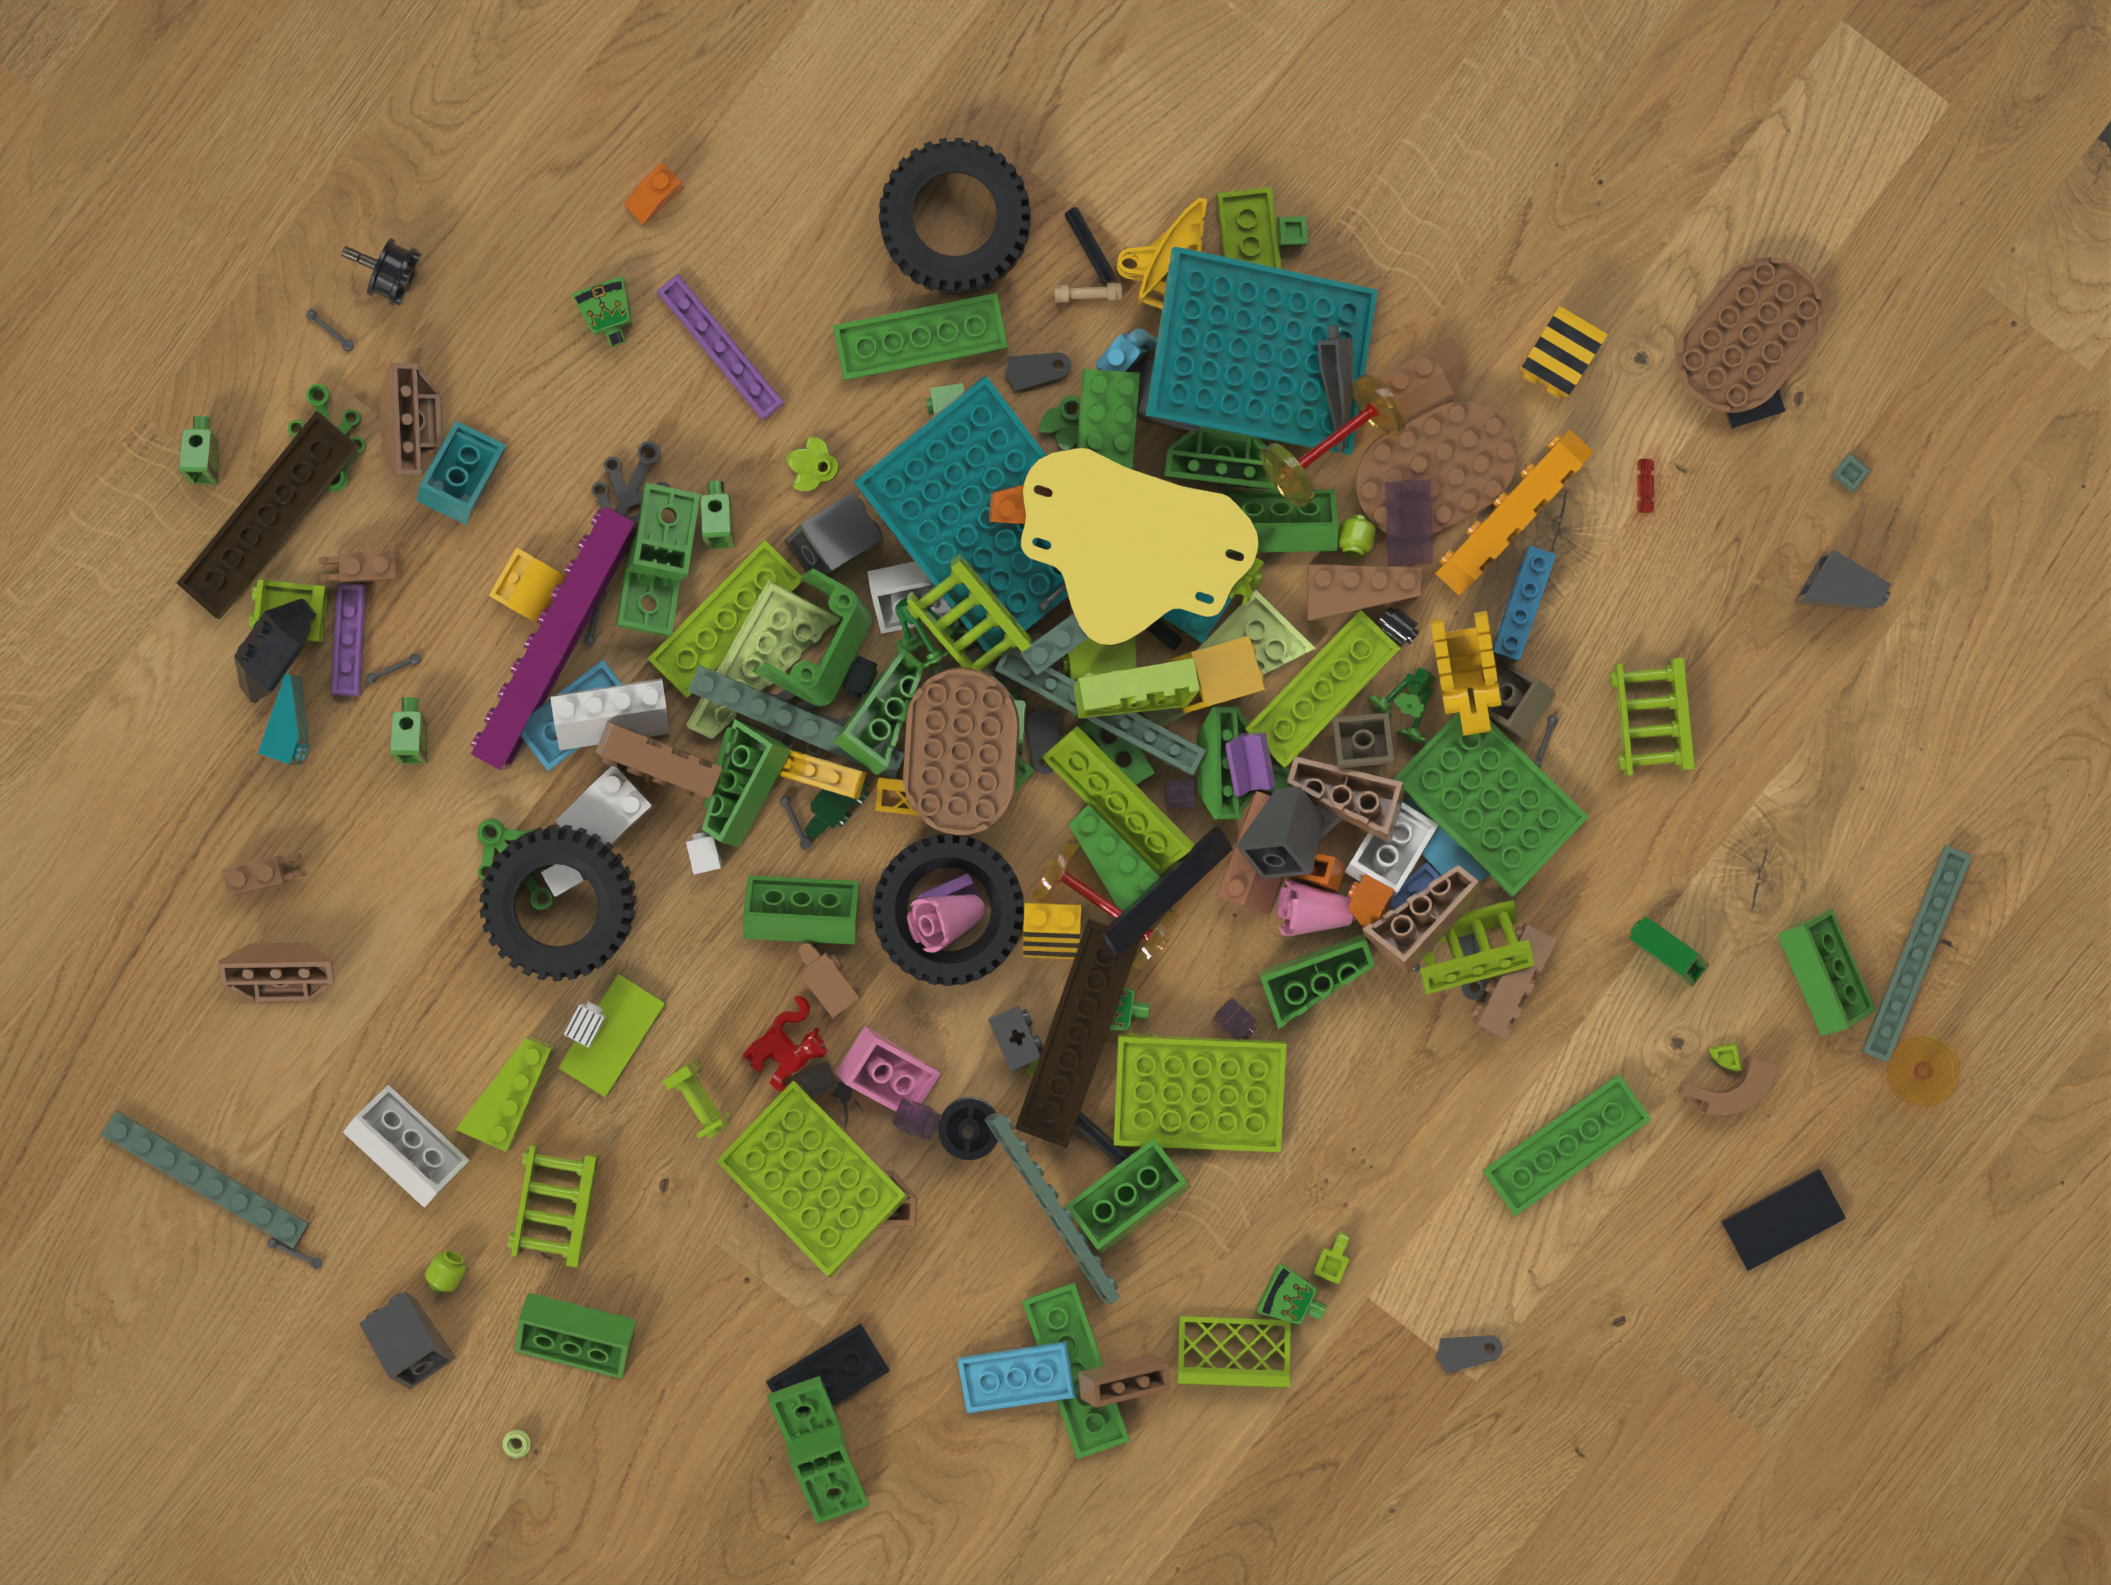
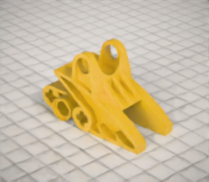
[1117,198,1207,309]
[1430,611,1501,736]

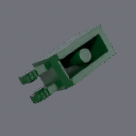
[805,764,869,839]

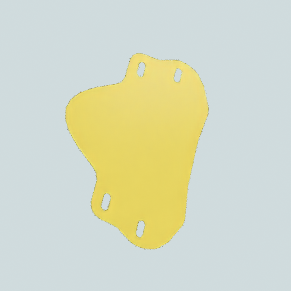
[1021,448,1258,645]

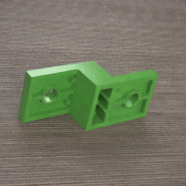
[615,483,700,637]
[767,1376,869,1524]

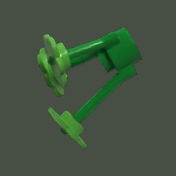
[895,597,961,667]
[1367,668,1436,744]

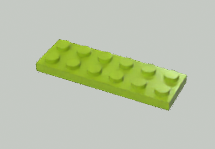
[648,540,803,698]
[1244,610,1401,768]
[1042,726,1195,876]

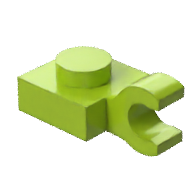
[1229,558,1264,605]
[1313,1231,1350,1284]

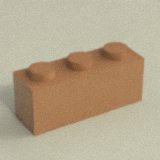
[1078,1354,1170,1408]

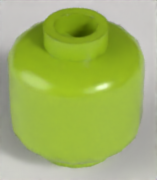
[1338,515,1376,558]
[425,1250,466,1293]

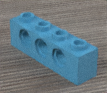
[1492,546,1556,662]

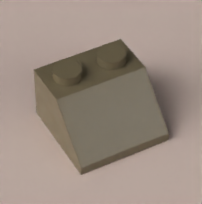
[1488,660,1556,740]
[1333,713,1394,768]

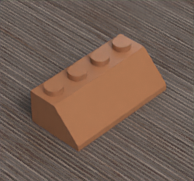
[1216,791,1282,914]

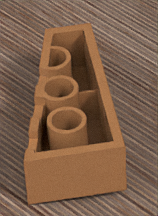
[1306,565,1421,622]
[595,721,723,798]
[1287,756,1405,844]
[1363,865,1482,974]
[1471,923,1557,1040]

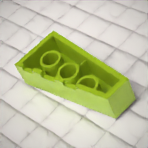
[1073,658,1200,719]
[455,1036,555,1152]

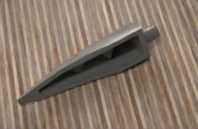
[1318,325,1353,452]

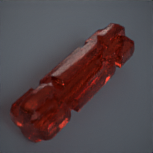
[1637,458,1654,513]

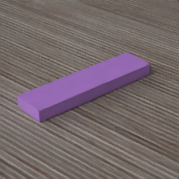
[331,583,367,696]

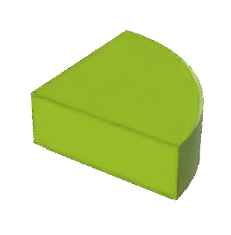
[1708,1043,1742,1071]

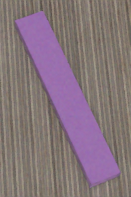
[656,274,785,421]

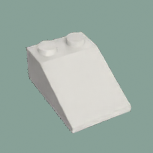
[556,766,655,845]
[1345,802,1438,901]

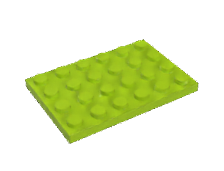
[1114,1034,1287,1152]
[716,1080,909,1278]

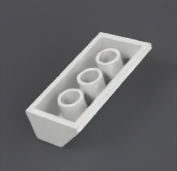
[867,561,951,634]
[550,678,671,750]
[343,1085,470,1208]

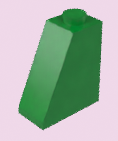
[1629,916,1709,987]

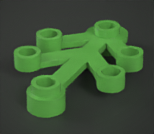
[288,384,366,492]
[477,819,555,910]

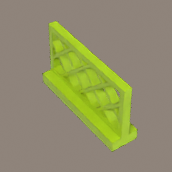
[1177,1316,1291,1388]

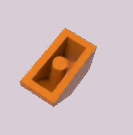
[624,162,684,225]
[1287,853,1346,892]
[1348,874,1395,928]

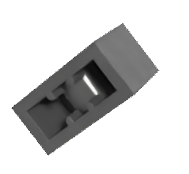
[988,1005,1043,1071]

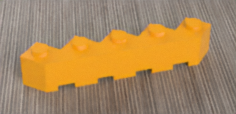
[1435,429,1594,596]

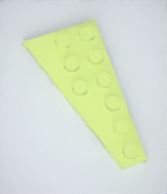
[686,581,841,739]
[1141,590,1315,727]

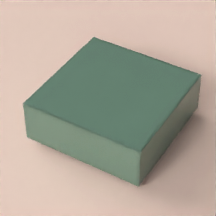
[1830,453,1871,493]

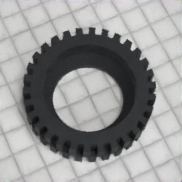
[879,138,1031,295]
[479,825,637,981]
[872,834,1024,986]

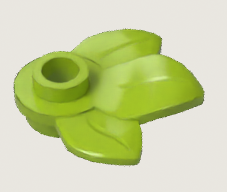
[786,437,839,491]

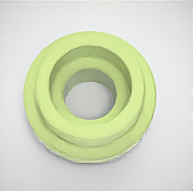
[503,1430,531,1458]

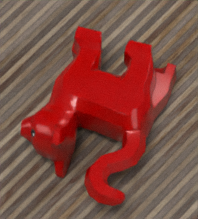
[742,995,828,1092]

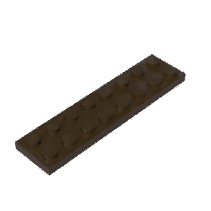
[177,411,360,619]
[1015,918,1142,1148]

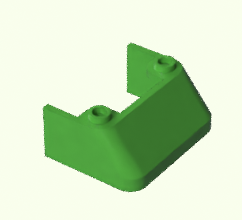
[752,568,873,707]

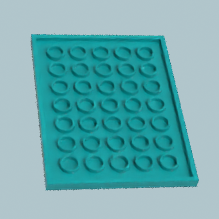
[1146,247,1378,455]
[853,376,1068,653]

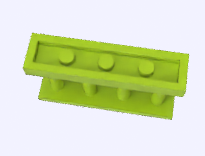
[906,554,1031,671]
[1609,658,1695,776]
[1420,899,1534,995]
[662,1058,732,1139]
[508,1143,599,1268]

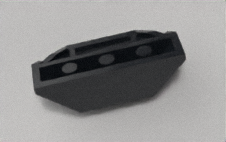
[234,598,317,703]

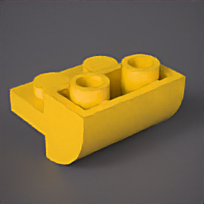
[489,547,567,625]

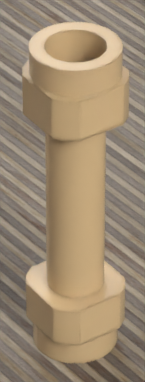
[1054,283,1122,303]

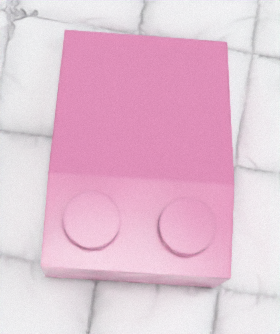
[835,1026,941,1120]

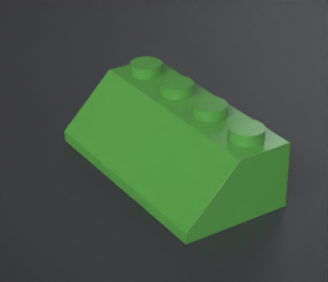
[1224,489,1339,553]
[743,875,859,945]
[1778,908,1876,1036]
[1065,1138,1191,1254]
[514,1293,636,1379]

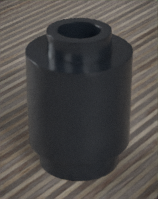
[1377,606,1420,646]
[842,655,878,699]

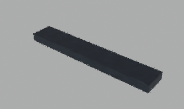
[1100,827,1233,956]

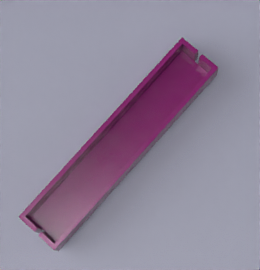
[471,507,638,770]

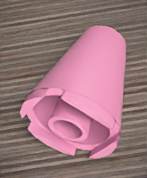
[1277,880,1356,936]
[907,894,985,953]

